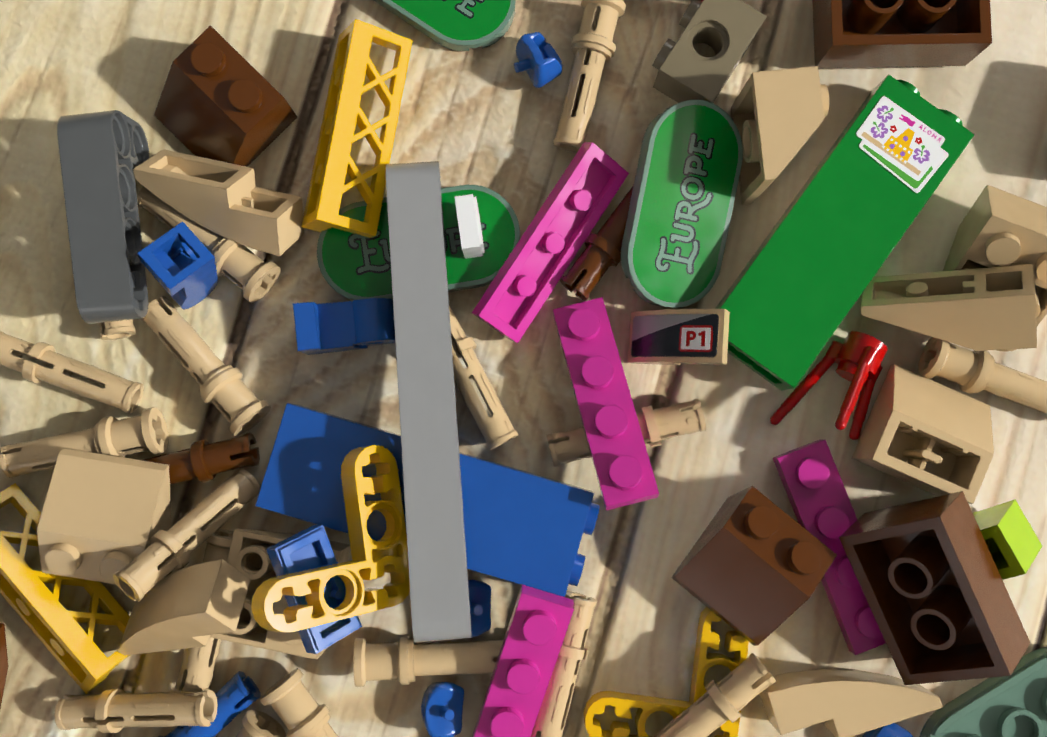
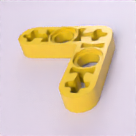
[251,445,410,632]
[583,607,749,737]

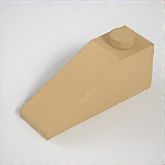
[861,264,1037,352]

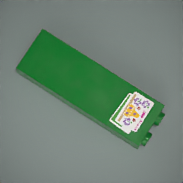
[715,74,975,391]

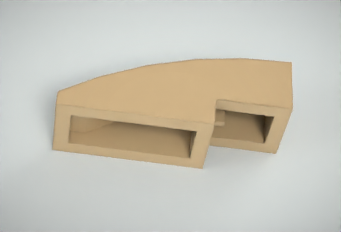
[133,149,305,256]
[117,559,251,656]
[760,669,943,737]

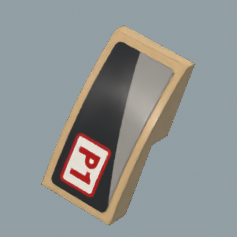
[628,309,730,365]

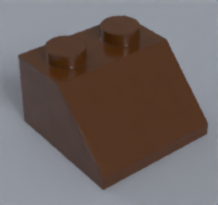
[154,25,298,167]
[671,486,837,646]

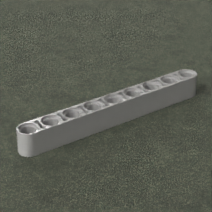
[385,161,472,643]

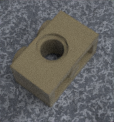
[652,0,767,103]

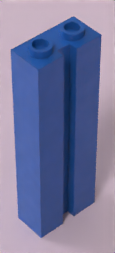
[255,403,600,597]

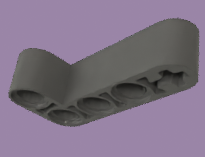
[57,110,149,324]

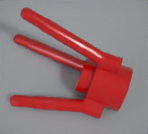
[770,331,888,440]

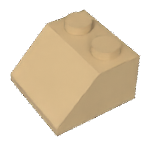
[731,66,829,205]
[37,448,172,585]

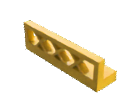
[301,19,413,238]
[0,483,130,694]

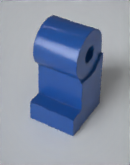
[137,221,218,310]
[293,298,395,355]

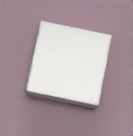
[454,194,485,259]

